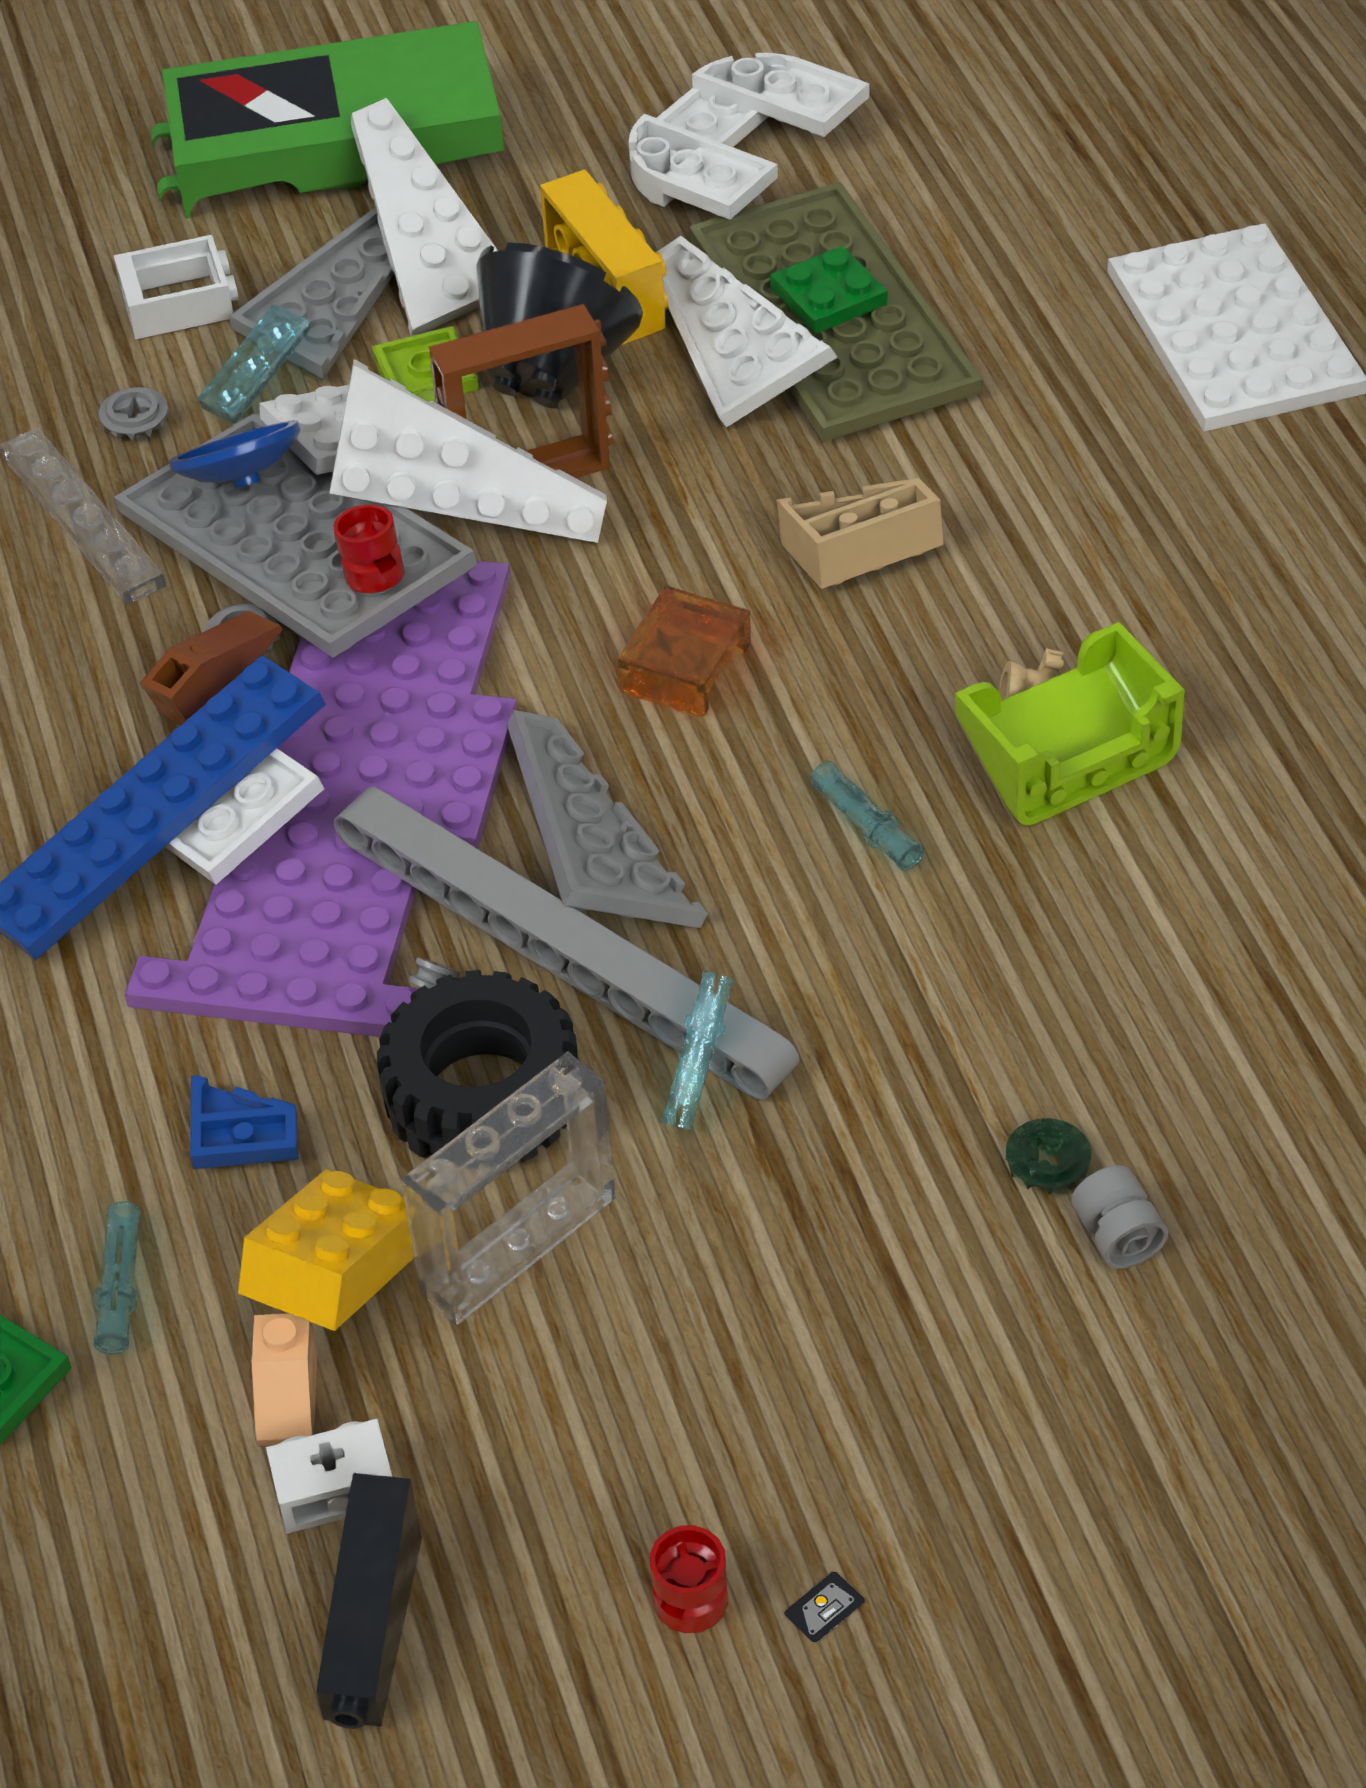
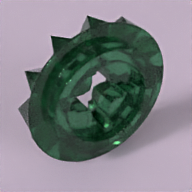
[1005,1118,1091,1195]

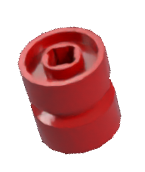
[333,504,405,594]
[650,1525,728,1633]

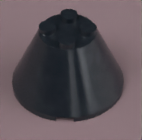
[476,243,643,408]

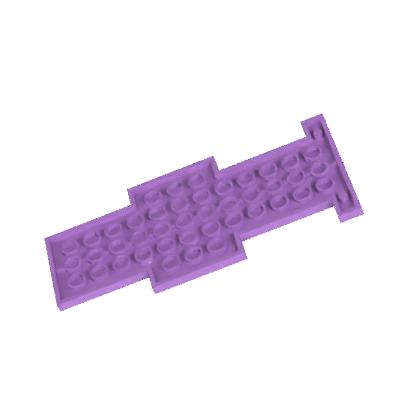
[125,561,517,1037]

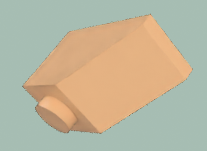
[251,1313,318,1446]

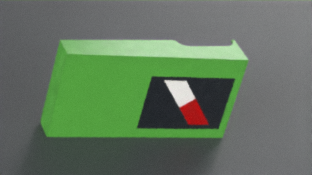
[151,21,504,219]

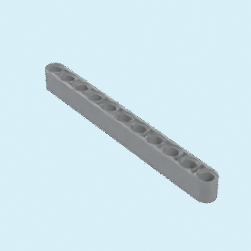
[334,787,799,1100]

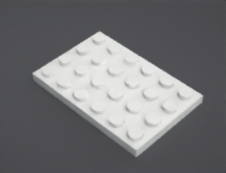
[1107,223,1366,432]

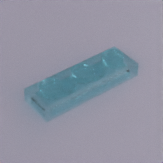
[197,303,311,424]

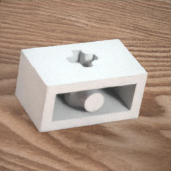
[266,1419,392,1534]

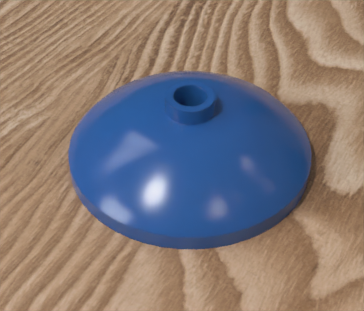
[168,420,300,488]

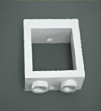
[114,235,239,340]

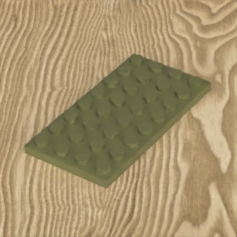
[689,182,983,442]

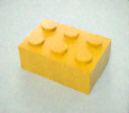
[238,1169,421,1331]

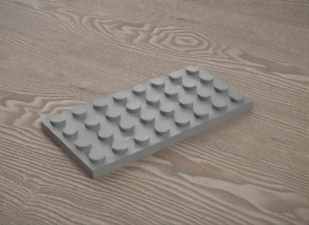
[114,413,477,658]

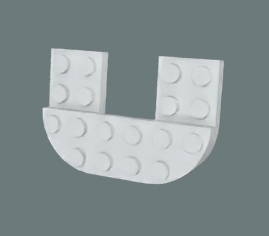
[629,53,870,219]

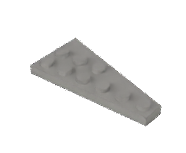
[229,207,394,379]
[507,710,708,928]

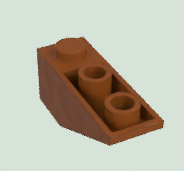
[140,610,283,726]

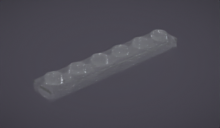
[0,427,166,605]

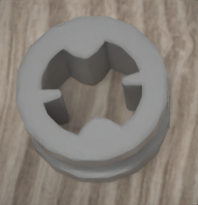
[409,957,460,989]

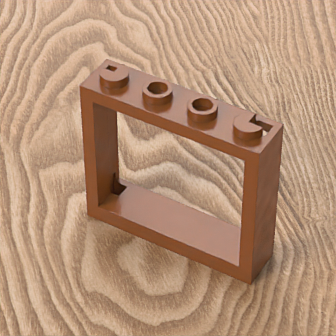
[429,304,614,478]

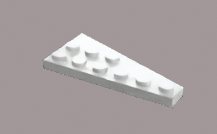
[351,98,498,336]
[657,236,837,427]
[330,359,607,543]

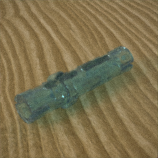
[810,761,924,871]
[660,971,735,1131]
[93,1201,141,1354]

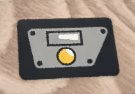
[785,1572,865,1642]

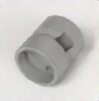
[1071,1165,1169,1269]

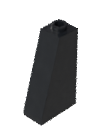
[316,1473,422,1729]

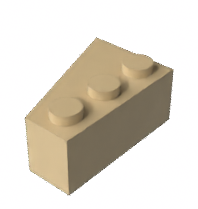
[777,478,944,589]

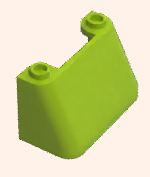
[955,622,1185,826]

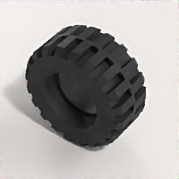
[377,970,581,1172]

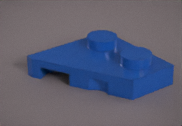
[190,1075,299,1169]

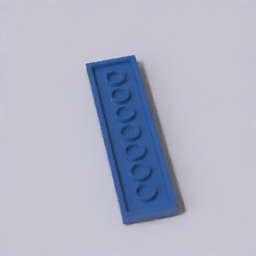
[0,655,326,961]

